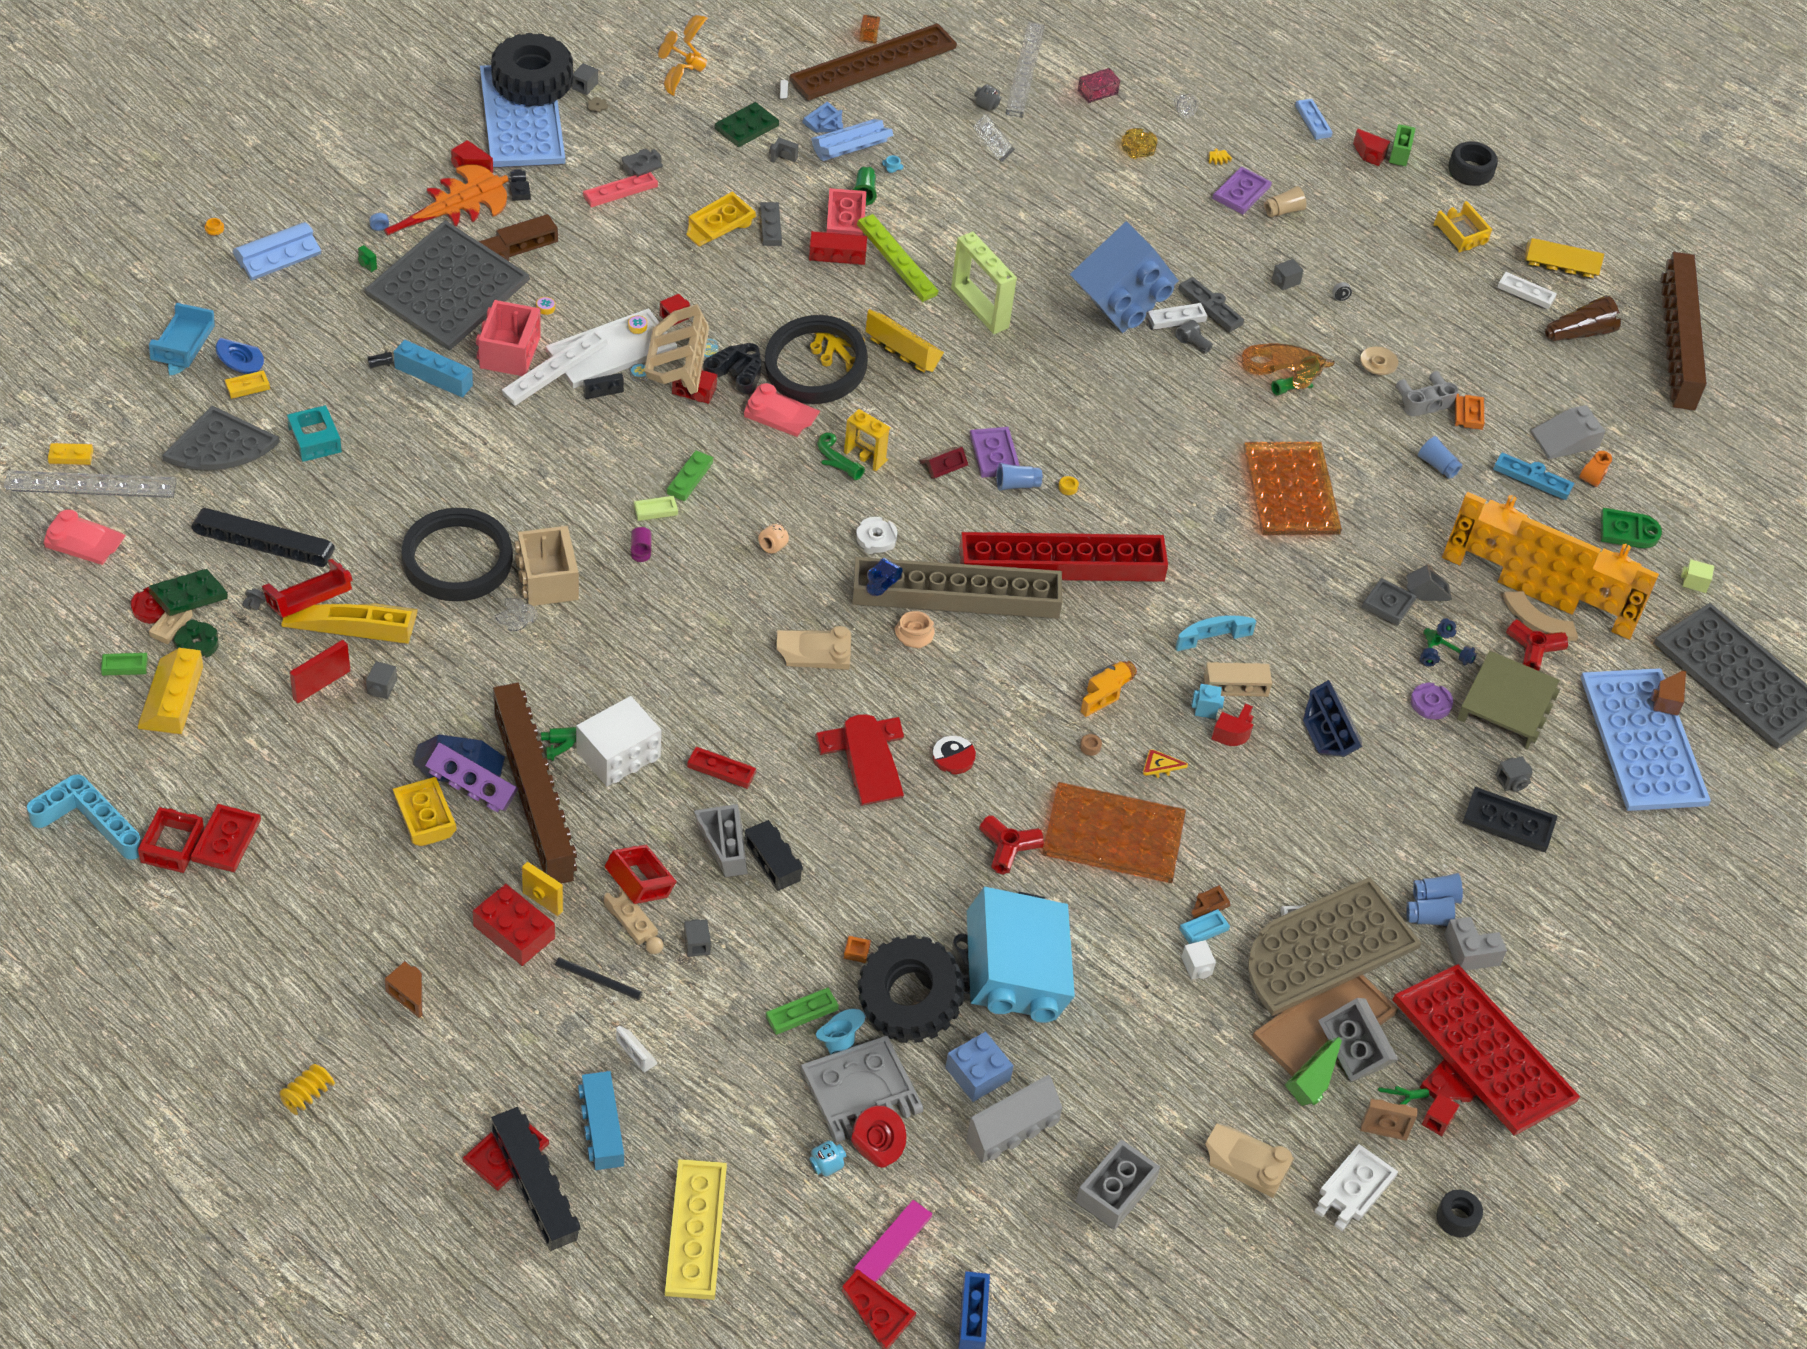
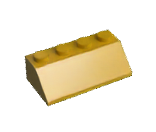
[1525,238,1605,279]
[865,309,944,373]
[137,648,203,734]

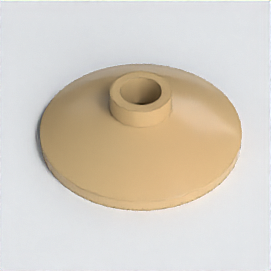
[1360,346,1398,375]

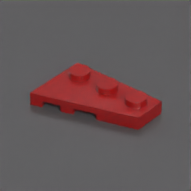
[842,1269,916,1349]

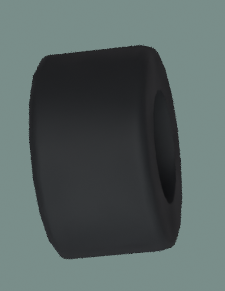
[1436,1189,1483,1238]

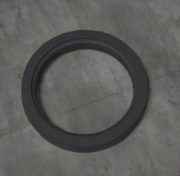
[765,315,868,404]
[401,508,513,601]

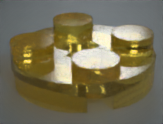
[1121,128,1158,159]

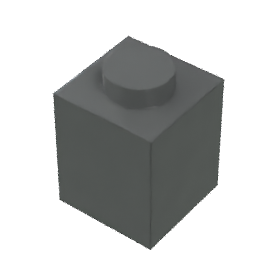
[572,63,598,95]
[1272,259,1304,291]
[366,661,397,699]
[684,919,711,957]

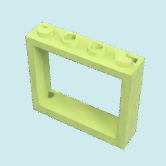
[951,232,1017,334]

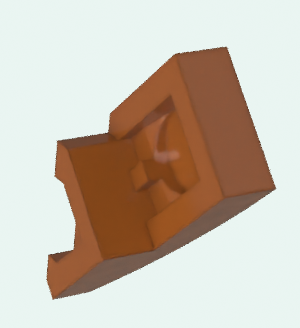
[1192,885,1231,919]

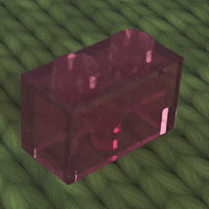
[1077,68,1121,103]

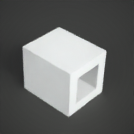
[1181,940,1216,980]

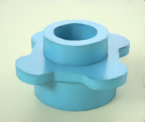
[882,155,903,173]

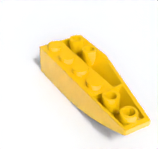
[281,603,418,644]

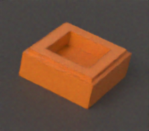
[843,936,871,963]

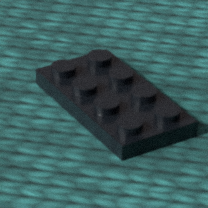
[1462,787,1558,853]

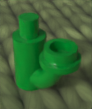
[541,727,576,761]

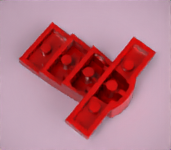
[815,714,904,806]

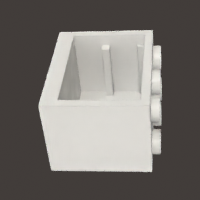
[576,696,661,787]

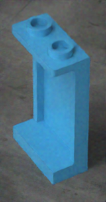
[149,303,215,368]

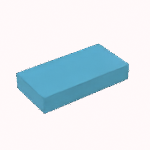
[1179,909,1230,944]

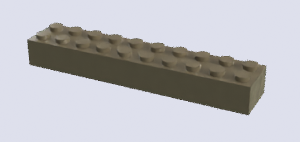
[852,557,1062,619]

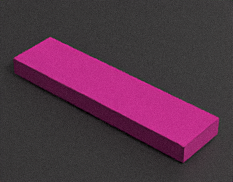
[854,1200,932,1282]

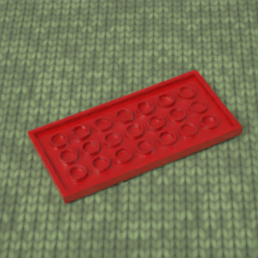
[1392,964,1580,1136]

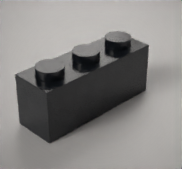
[744,820,803,891]

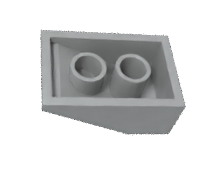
[1531,405,1605,459]

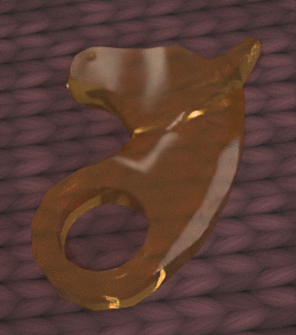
[1241,343,1335,389]

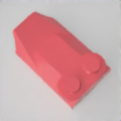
[827,188,866,235]
[744,383,820,437]
[44,509,126,565]

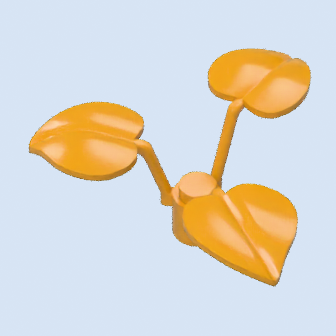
[658,15,708,96]

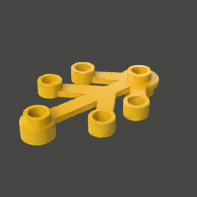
[810,333,865,372]

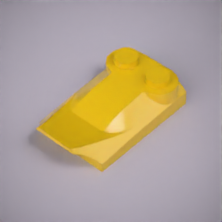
[686,191,756,247]
[393,777,457,846]

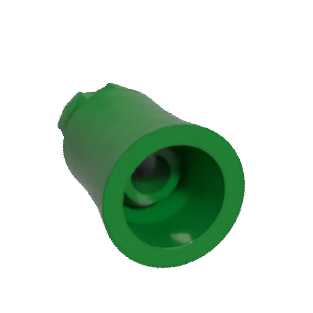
[852,167,877,206]

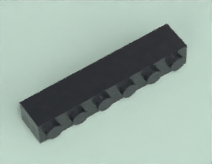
[490,1107,581,1251]

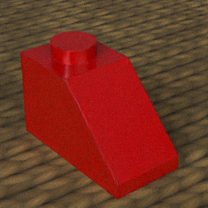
[1353,128,1391,166]
[451,140,493,173]

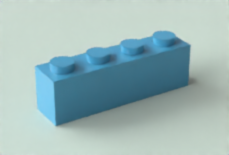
[394,339,473,398]
[578,1071,624,1170]

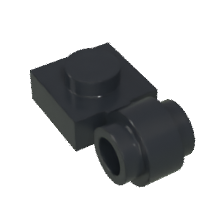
[510,169,531,201]

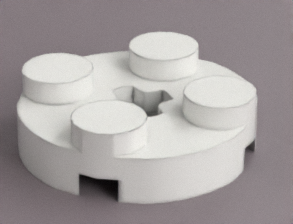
[856,517,897,554]

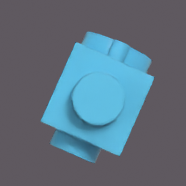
[1191,684,1224,719]

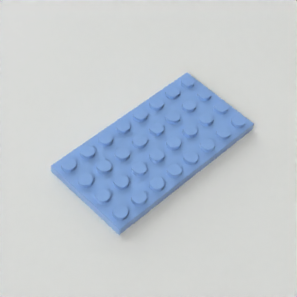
[480,65,565,167]
[1580,668,1711,811]

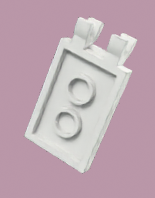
[1314,1144,1398,1231]

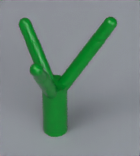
[1378,1086,1429,1105]

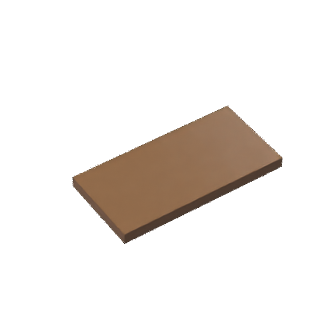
[1252,975,1398,1076]

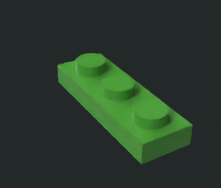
[667,450,713,501]
[766,988,839,1035]

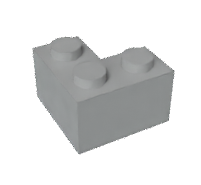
[1444,917,1507,971]

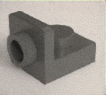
[769,138,799,162]

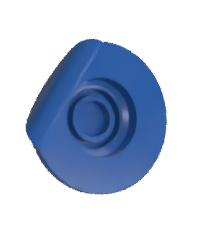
[216,338,264,374]

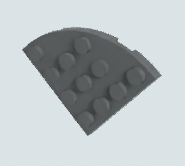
[162,406,280,470]

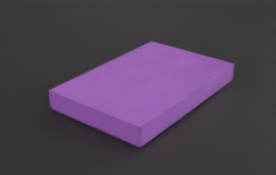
[1212,167,1272,215]
[969,427,1020,478]

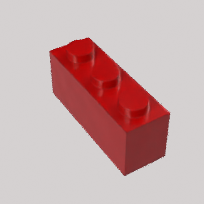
[809,231,867,265]

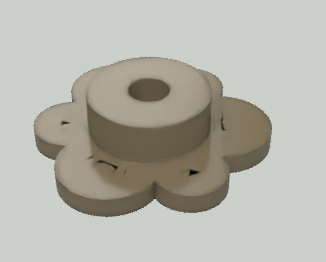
[588,97,608,112]

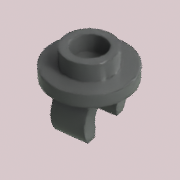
[242,588,266,611]

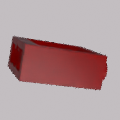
[138,807,204,873]
[604,844,677,904]

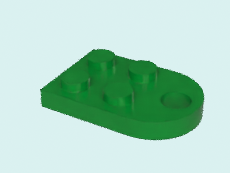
[1601,508,1662,548]

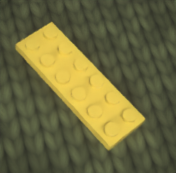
[665,1159,727,1300]

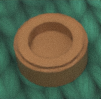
[1080,734,1102,756]

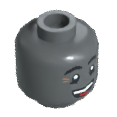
[974,84,1002,111]

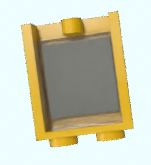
[1433,201,1493,253]
[844,409,891,472]

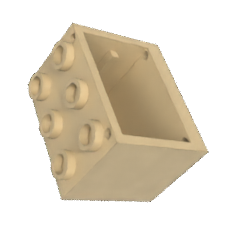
[514,526,579,606]

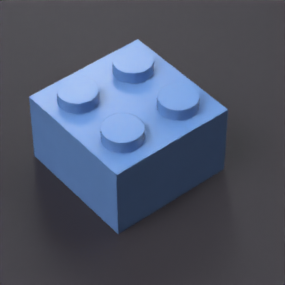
[945,1032,1014,1102]

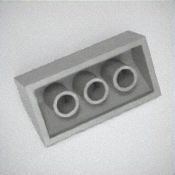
[966,1074,1062,1163]

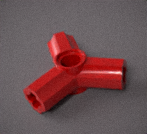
[1506,619,1568,671]
[979,815,1044,875]

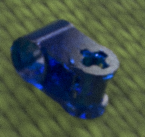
[866,558,903,596]

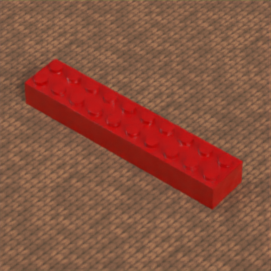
[959,532,1168,582]

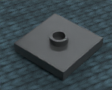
[1362,578,1417,626]

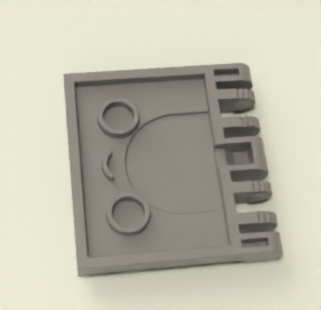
[801,1036,923,1143]

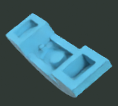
[1175,615,1256,651]

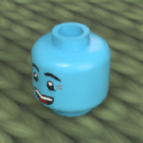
[809,1140,846,1177]

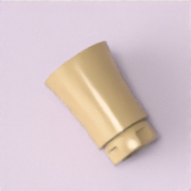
[1264,186,1306,217]

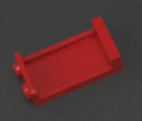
[261,559,353,618]

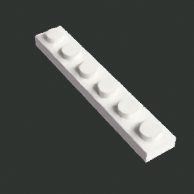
[502,329,608,406]

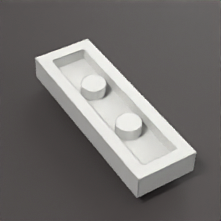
[1497,272,1557,309]
[1147,303,1207,330]

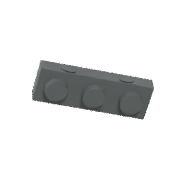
[760,202,782,246]

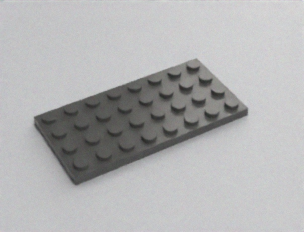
[1654,603,1807,749]

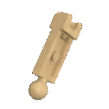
[604,886,664,955]

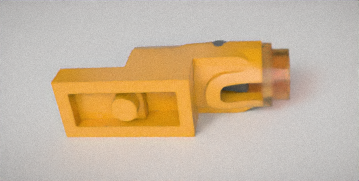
[1080,661,1137,717]

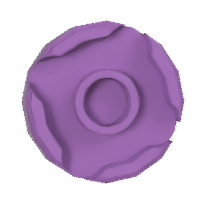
[1411,682,1453,720]

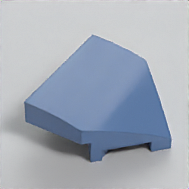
[802,101,843,133]

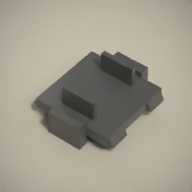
[622,148,663,177]

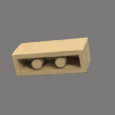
[1204,662,1272,697]

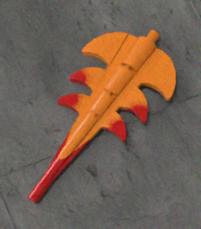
[384,165,509,236]

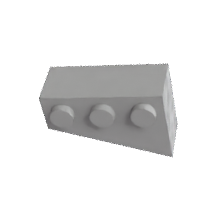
[694,804,748,877]

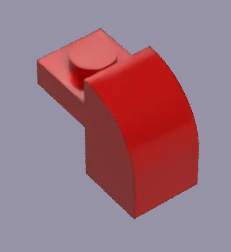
[1211,703,1254,746]

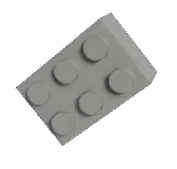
[1076,1139,1160,1230]

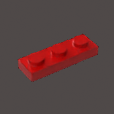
[687,746,756,789]

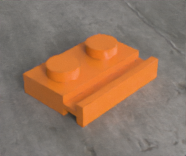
[1455,394,1484,430]

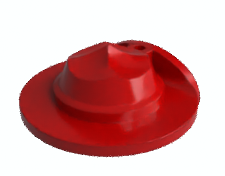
[851,1106,907,1168]

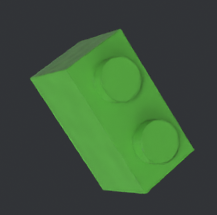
[1389,124,1416,166]

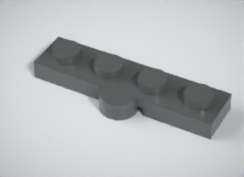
[1178,277,1245,332]

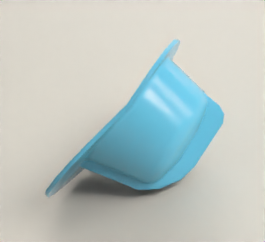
[816,1009,866,1054]

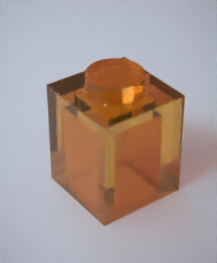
[859,14,881,44]

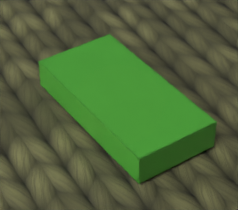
[101,653,148,676]

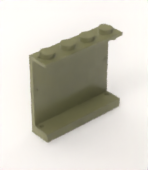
[1457,651,1560,750]

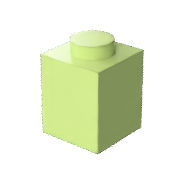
[1681,559,1714,593]

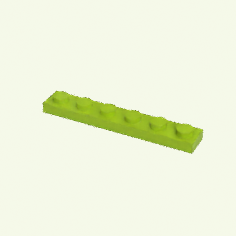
[857,214,939,302]

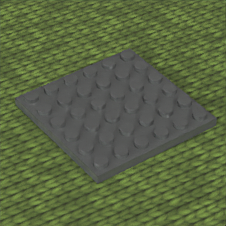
[365,220,530,350]

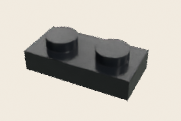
[583,373,624,400]

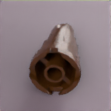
[1545,295,1621,341]

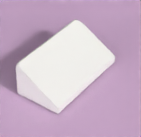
[616,1026,657,1072]

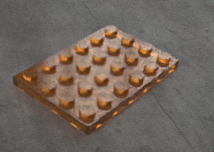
[1243,442,1342,535]
[1042,782,1186,883]

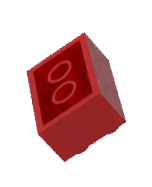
[473,884,555,966]

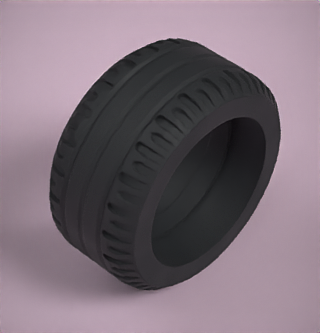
[1448,141,1498,186]

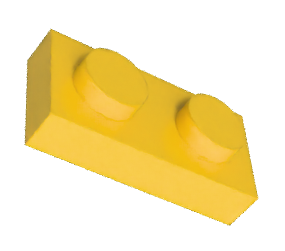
[225,370,270,399]
[48,443,93,465]

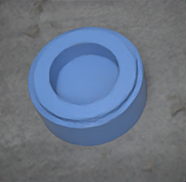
[369,213,389,231]

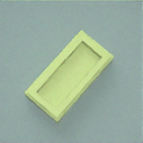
[634,496,678,521]

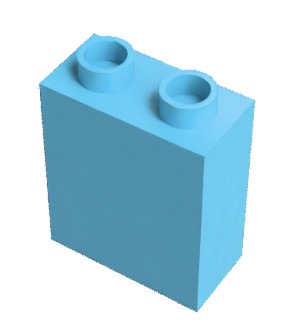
[966,886,1075,1023]

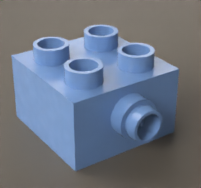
[1070,221,1179,333]

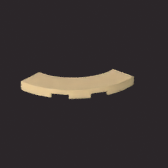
[1503,591,1578,641]

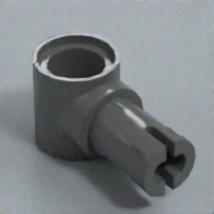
[1175,320,1213,353]

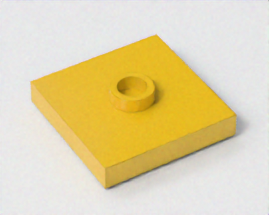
[522,862,563,916]

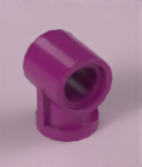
[631,527,652,562]

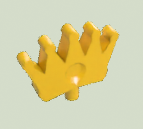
[1208,148,1232,165]

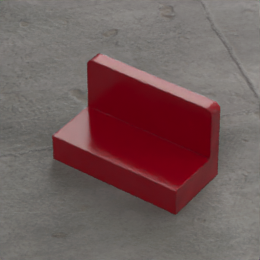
[919,446,968,479]

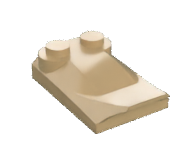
[776,626,851,670]
[1205,1123,1294,1198]

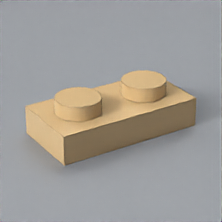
[149,610,193,644]

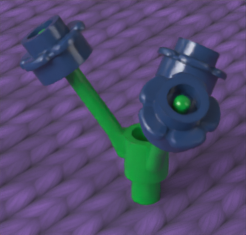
[1419,618,1477,667]

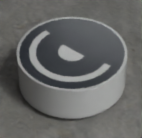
[1332,282,1352,301]

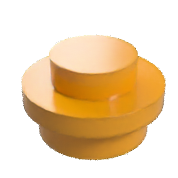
[205,218,224,235]

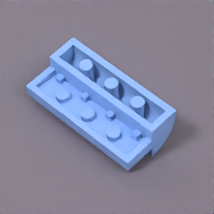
[811,119,893,161]
[233,222,321,281]

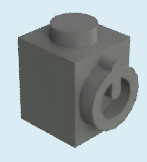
[1495,756,1533,792]

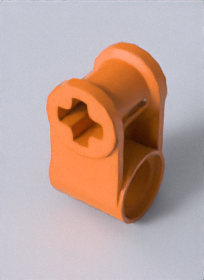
[1579,451,1612,487]

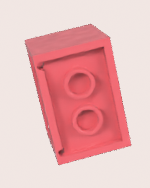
[476,300,541,376]

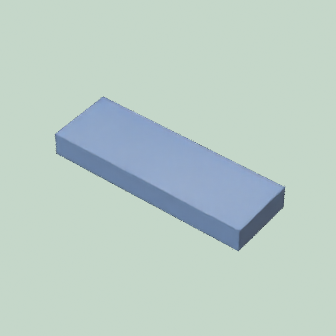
[1295,99,1333,140]

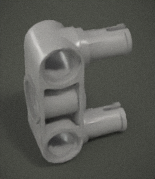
[1396,371,1458,416]

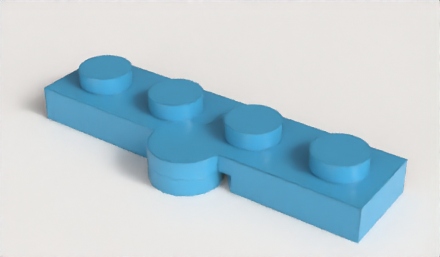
[1493,452,1574,500]

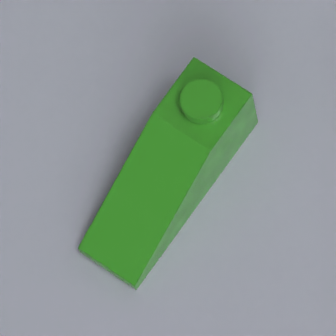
[1285,1037,1342,1106]

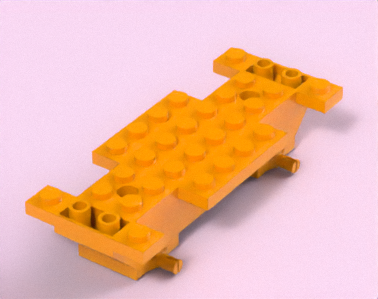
[1442,492,1659,640]

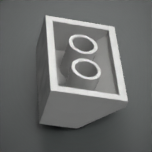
[1318,998,1398,1082]

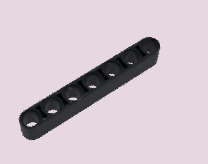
[191,508,335,567]

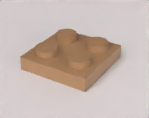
[1360,1099,1418,1141]

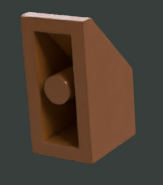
[1651,671,1686,716]
[385,961,423,1018]

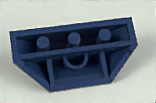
[1303,680,1362,757]
[413,734,505,785]

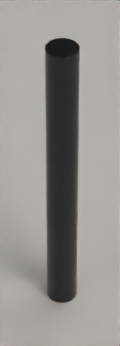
[555,957,643,1000]

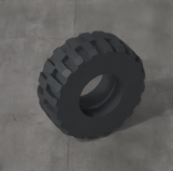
[491,33,573,106]
[857,935,964,1043]

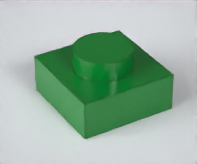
[358,245,377,272]

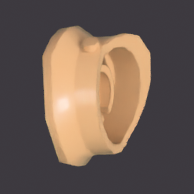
[895,611,935,648]

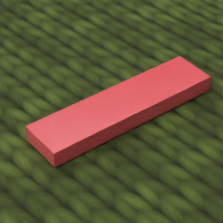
[583,172,658,207]

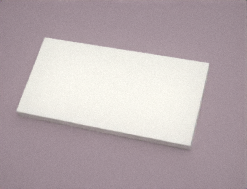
[546,308,677,389]

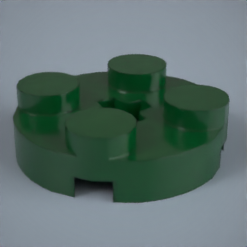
[174,620,219,658]

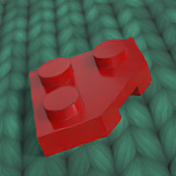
[1420,1059,1477,1102]

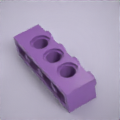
[425,743,519,813]

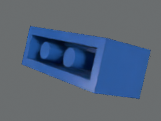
[958,1271,990,1349]

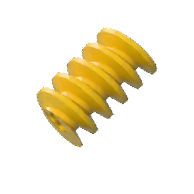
[279,1064,335,1115]

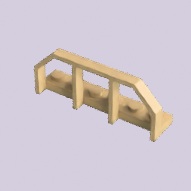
[644,304,709,394]

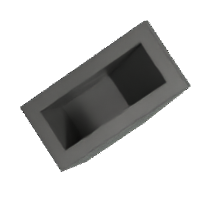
[1406,565,1452,601]

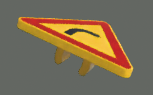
[1143,749,1188,778]

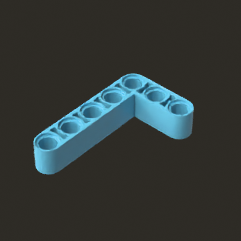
[27,774,141,860]

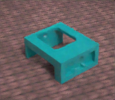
[287,405,342,462]

